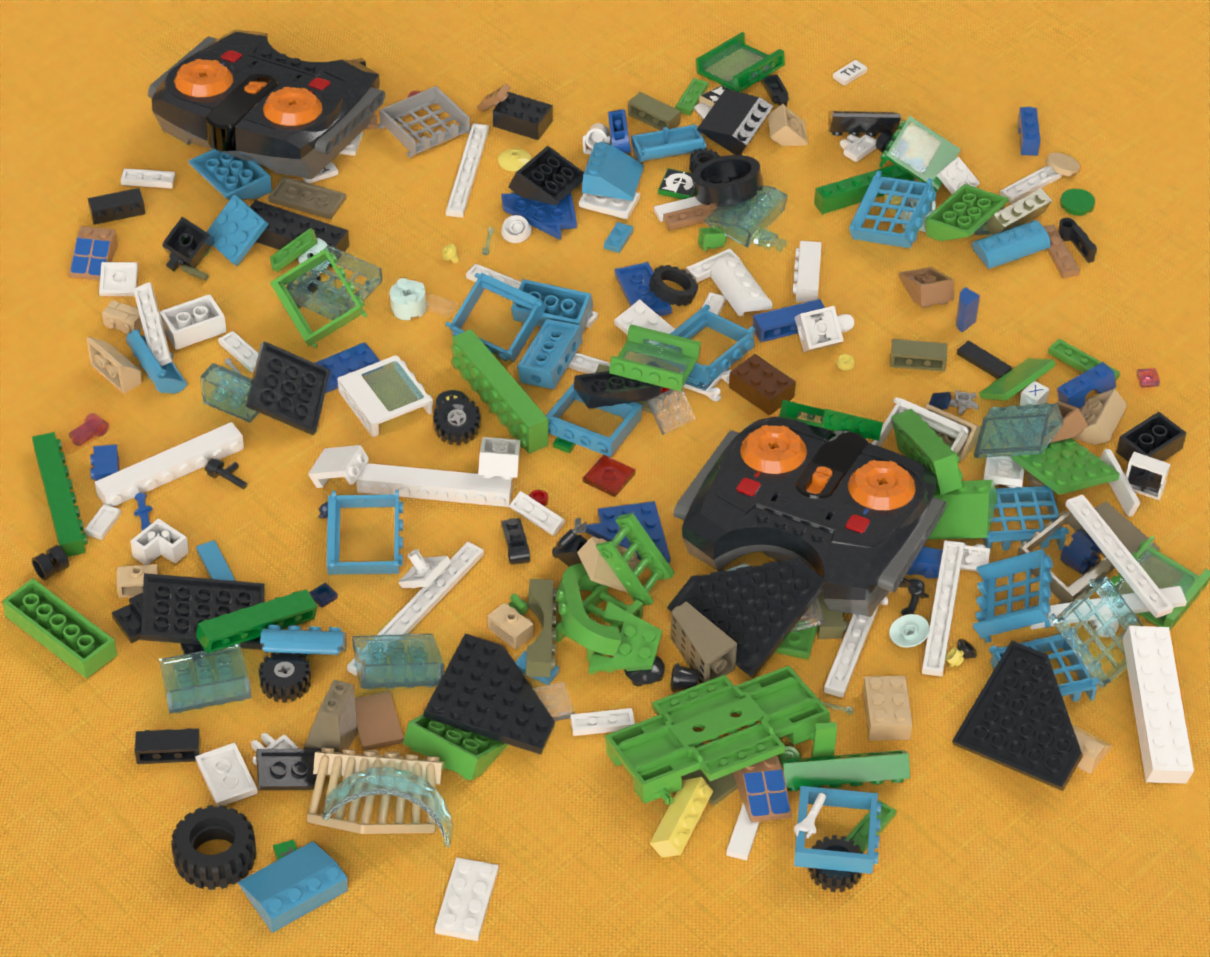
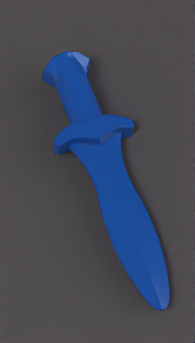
[134,493,153,531]

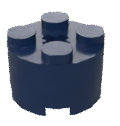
[1060,529,1102,575]

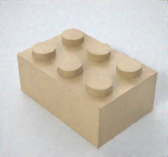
[862,676,912,741]

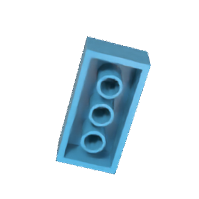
[511,279,594,334]

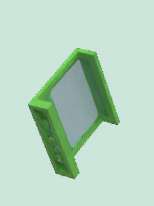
[609,324,701,392]
[1107,536,1210,631]

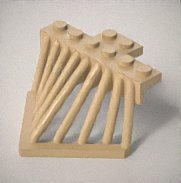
[307,747,444,834]

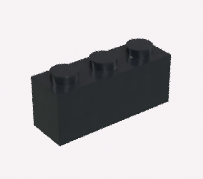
[87,188,145,225]
[135,728,201,764]

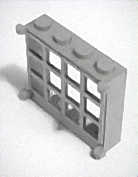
[377,86,471,158]

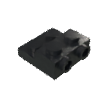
[112,592,143,643]

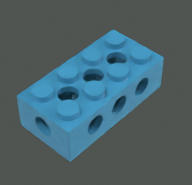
[517,319,583,389]

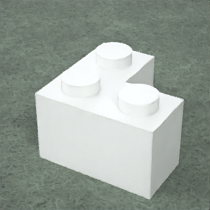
[130,518,189,565]

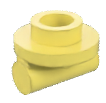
[442,244,459,263]

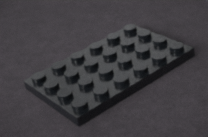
[140,573,265,650]

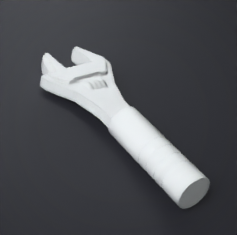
[794,793,826,838]

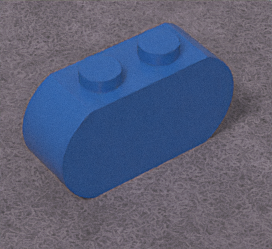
[608,109,631,154]

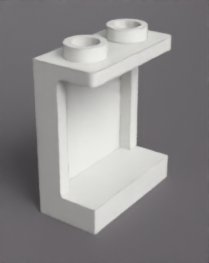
[308,445,369,488]

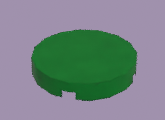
[1060,188,1095,216]

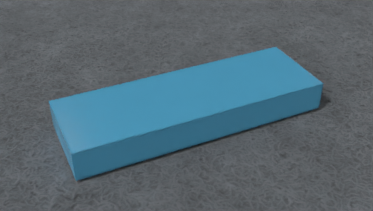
[196,540,236,581]

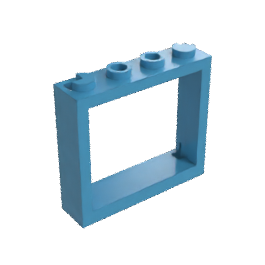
[546,383,643,457]
[794,786,881,874]

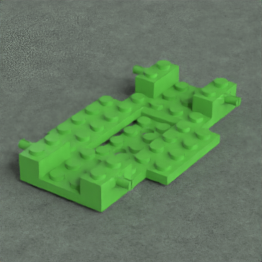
[605,666,830,805]

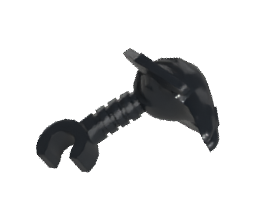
[898,578,929,616]

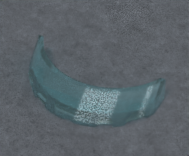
[322,767,453,848]

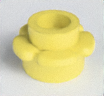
[836,354,855,371]
[945,648,964,667]

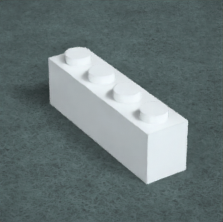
[793,241,822,302]

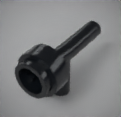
[205,458,248,490]

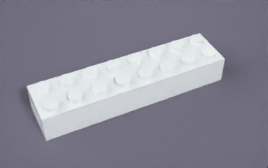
[1122,626,1194,784]

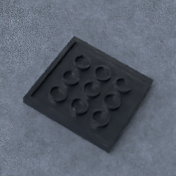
[245,341,330,435]

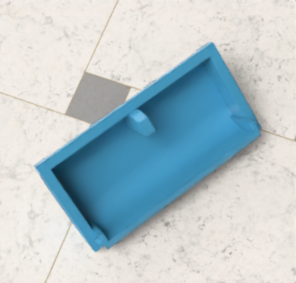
[631,124,706,162]
[971,220,1050,269]
[126,329,188,394]
[260,625,347,658]

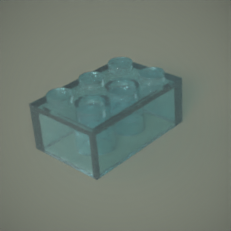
[200,363,259,423]

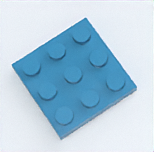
[207,194,269,266]

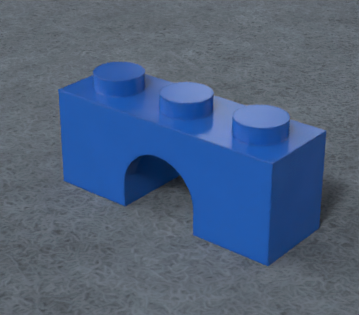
[1017,107,1040,156]
[1057,362,1116,409]

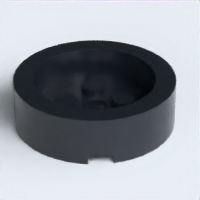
[692,155,763,206]

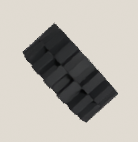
[689,148,720,173]

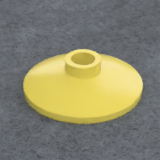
[498,148,532,172]

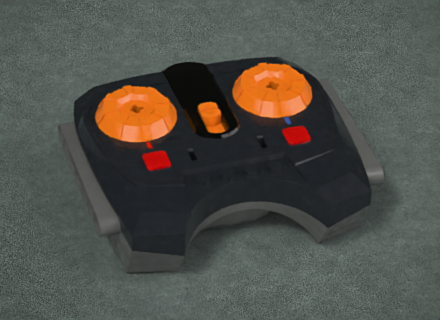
[148,29,385,179]
[674,416,946,617]

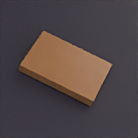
[355,691,404,751]

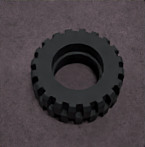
[171,805,257,890]

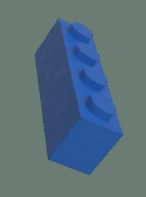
[752,299,825,343]
[906,547,943,579]

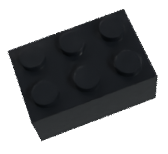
[493,92,553,140]
[1116,412,1187,462]

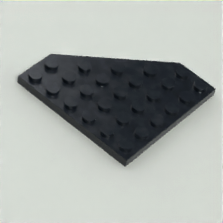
[667,558,826,679]
[423,633,555,755]
[952,640,1083,791]

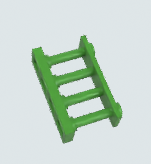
[596,513,675,606]
[555,584,643,662]

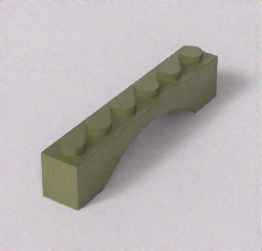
[525,579,557,678]

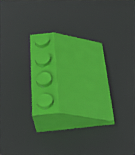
[925,184,1009,241]
[928,480,998,540]
[403,715,509,781]

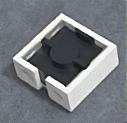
[1126,452,1171,501]

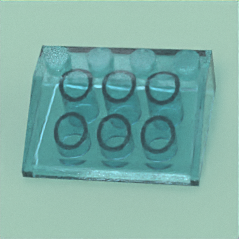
[704,186,788,248]
[974,403,1064,458]
[352,634,444,689]
[159,644,252,714]

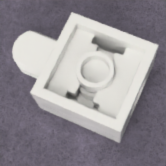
[794,306,854,352]

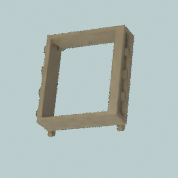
[1017,510,1115,604]

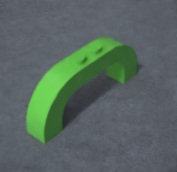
[556,563,621,656]

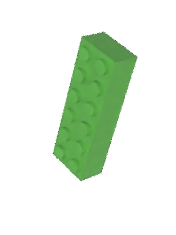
[891,409,963,495]
[2,579,117,679]

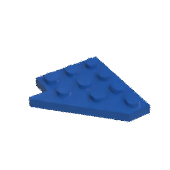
[501,193,577,239]
[585,501,670,563]

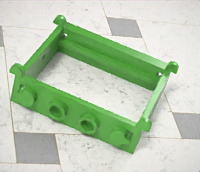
[270,249,367,348]

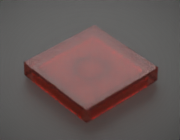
[583,455,636,497]

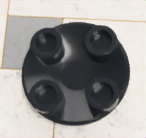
[624,655,665,686]

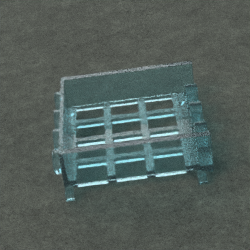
[286,245,382,320]
[1049,576,1143,688]

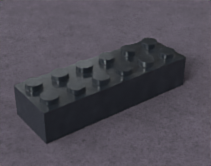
[250,200,349,267]

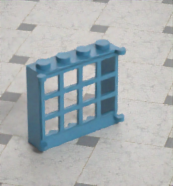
[849,171,936,248]
[982,486,1069,551]
[973,549,1053,643]
[989,629,1100,702]

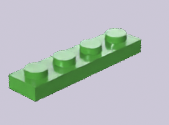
[1048,339,1120,381]

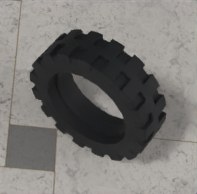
[649,265,698,306]

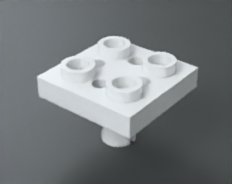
[398,549,451,589]

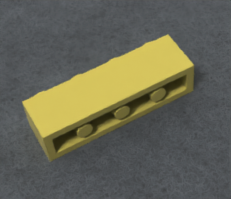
[650,777,713,858]

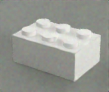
[159,294,226,350]
[478,437,521,480]

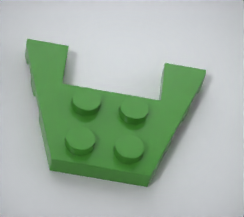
[588,602,662,674]

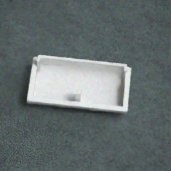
[710,257,772,316]

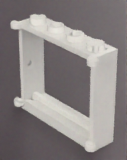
[864,397,969,454]

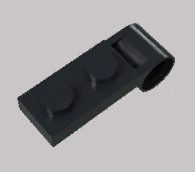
[1058,218,1097,263]
[501,518,530,565]

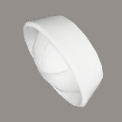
[501,215,531,243]

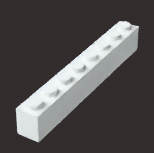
[95,422,244,507]
[356,463,513,507]

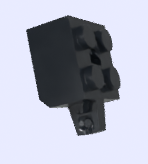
[162,217,215,272]

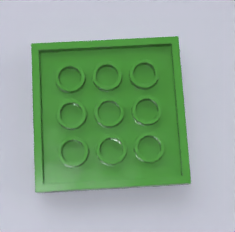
[1011,438,1120,495]

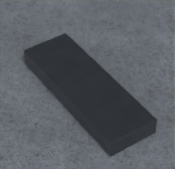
[957,340,1012,379]

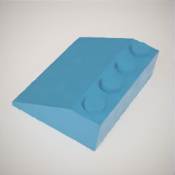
[188,141,272,199]
[582,142,644,201]
[238,841,348,933]

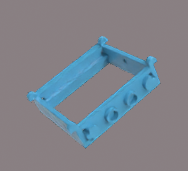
[445,272,547,362]
[657,304,756,385]
[327,490,403,575]

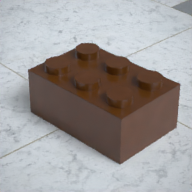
[729,354,796,416]

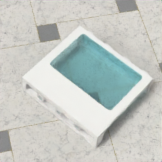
[337,355,434,437]

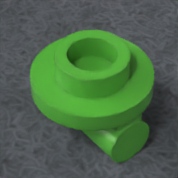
[508,593,528,615]
[778,746,801,761]

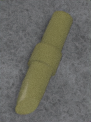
[181,265,209,281]

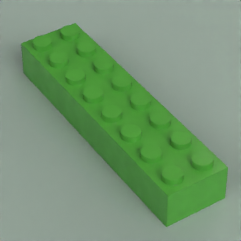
[451,329,548,454]

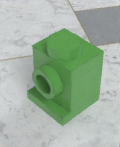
[698,227,726,251]

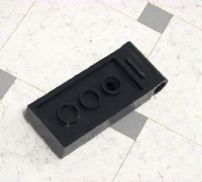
[573,363,673,409]

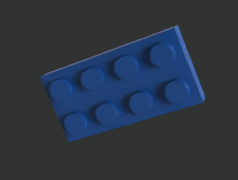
[614,262,672,316]
[315,342,383,393]

